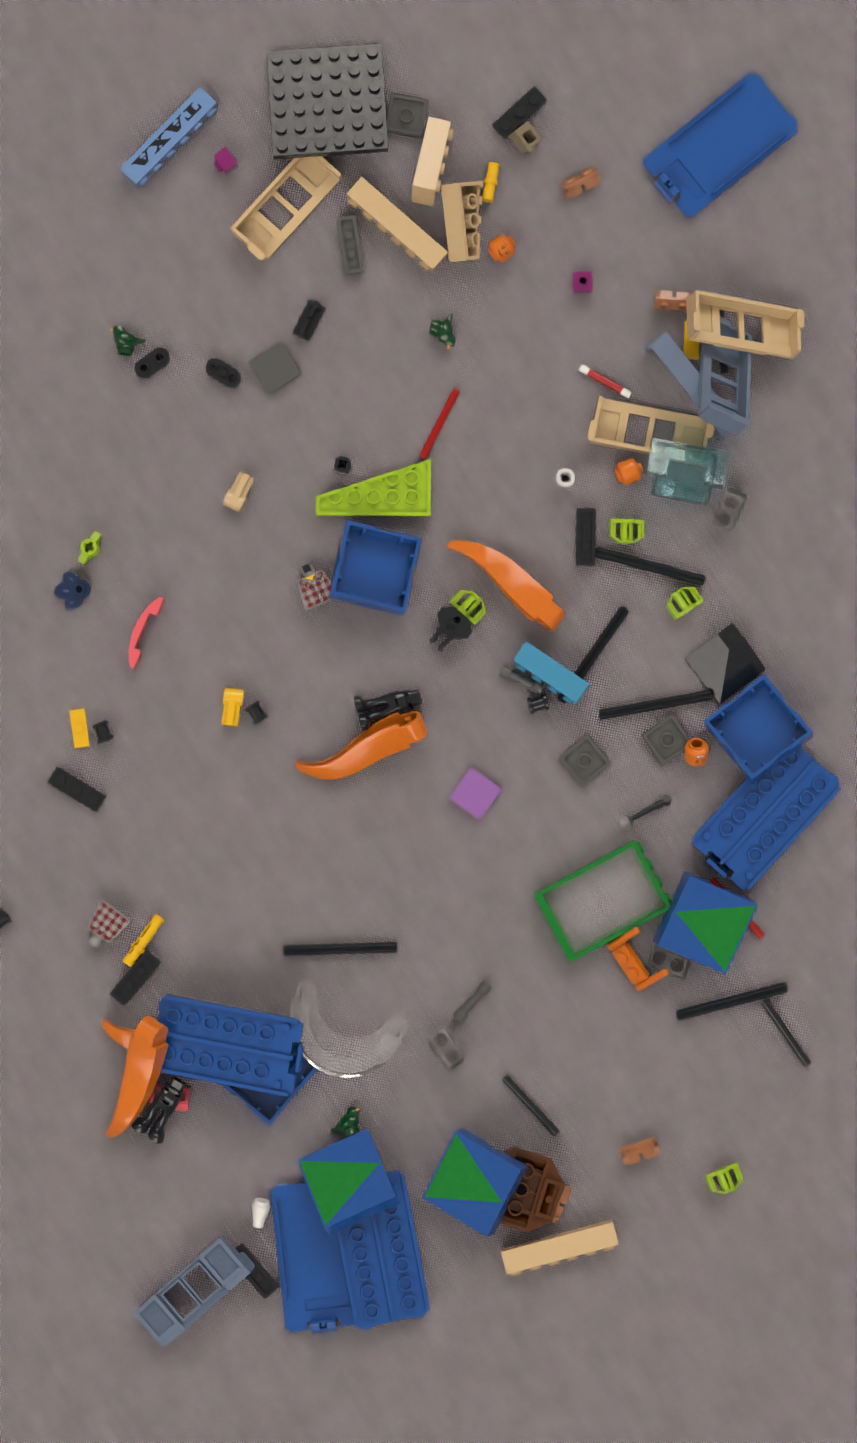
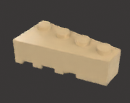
[411,117,453,206]
[441,181,483,262]

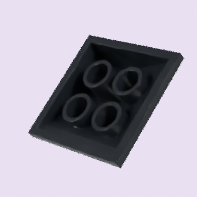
[685,623,765,704]

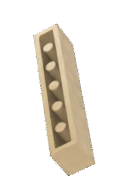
[347,177,448,272]
[500,1219,619,1276]

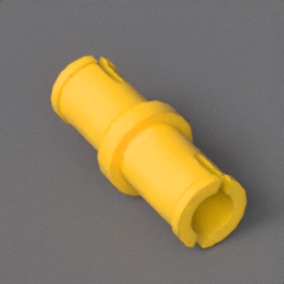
[482,162,500,203]

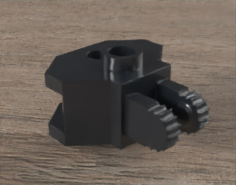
[428,607,472,652]

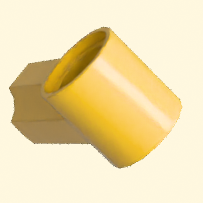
[221,687,244,727]

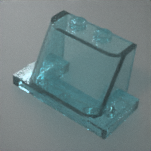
[646,438,729,505]

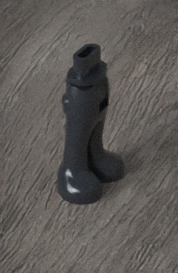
[353,689,423,731]
[131,1076,186,1144]

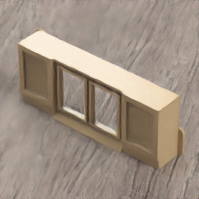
[230,156,342,262]
[686,290,805,359]
[587,395,714,465]

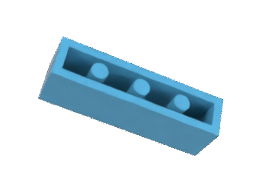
[513,641,591,705]

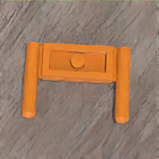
[607,927,669,991]

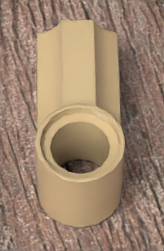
[222,472,254,513]

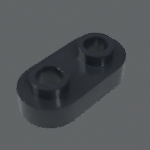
[135,348,170,379]
[206,358,241,388]

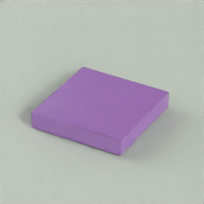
[449,767,502,820]

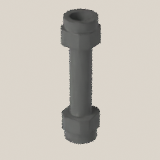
[498,665,544,695]
[453,981,492,1022]

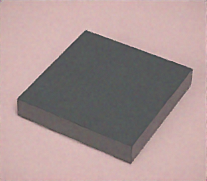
[386,93,428,138]
[248,342,301,395]
[641,713,691,766]
[558,734,612,787]

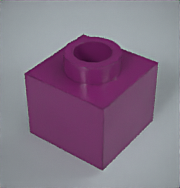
[213,147,238,175]
[572,271,593,294]

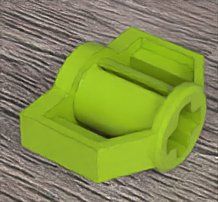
[609,519,644,544]
[78,531,103,565]
[666,587,704,620]
[449,589,486,625]
[704,1162,744,1194]

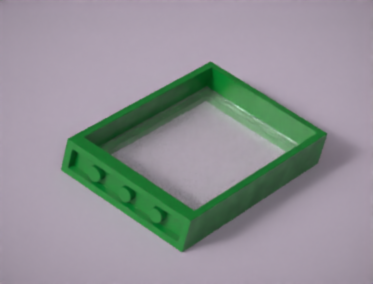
[533,840,672,962]

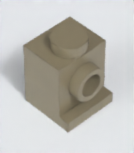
[508,121,542,154]

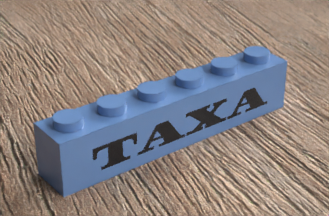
[120,87,218,188]

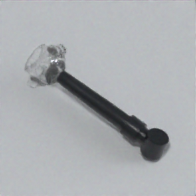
[619,795,671,831]

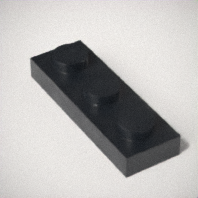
[492,86,547,140]
[576,508,596,566]
[47,766,107,812]
[110,950,162,1006]
[235,1242,280,1299]

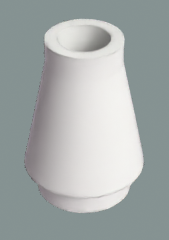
[556,468,575,487]
[252,1198,271,1228]

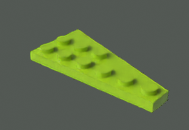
[316,459,431,517]

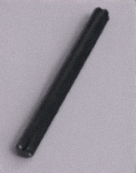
[595,547,706,586]
[557,606,629,704]
[599,690,712,720]
[283,942,398,956]
[676,982,788,1021]

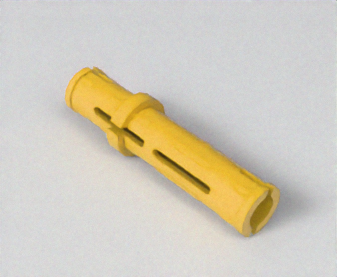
[122,913,165,967]

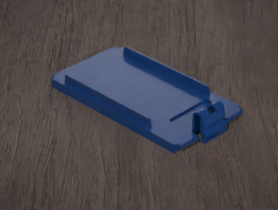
[642,73,799,218]
[691,747,841,891]
[158,994,304,1097]
[336,1170,430,1330]
[270,1182,354,1334]

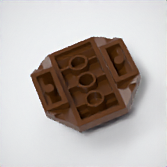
[500,1146,564,1232]

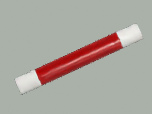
[578,364,632,398]

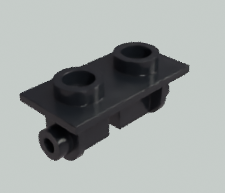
[292,299,326,342]

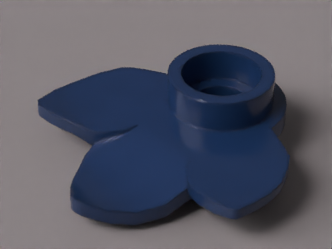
[54,572,91,610]

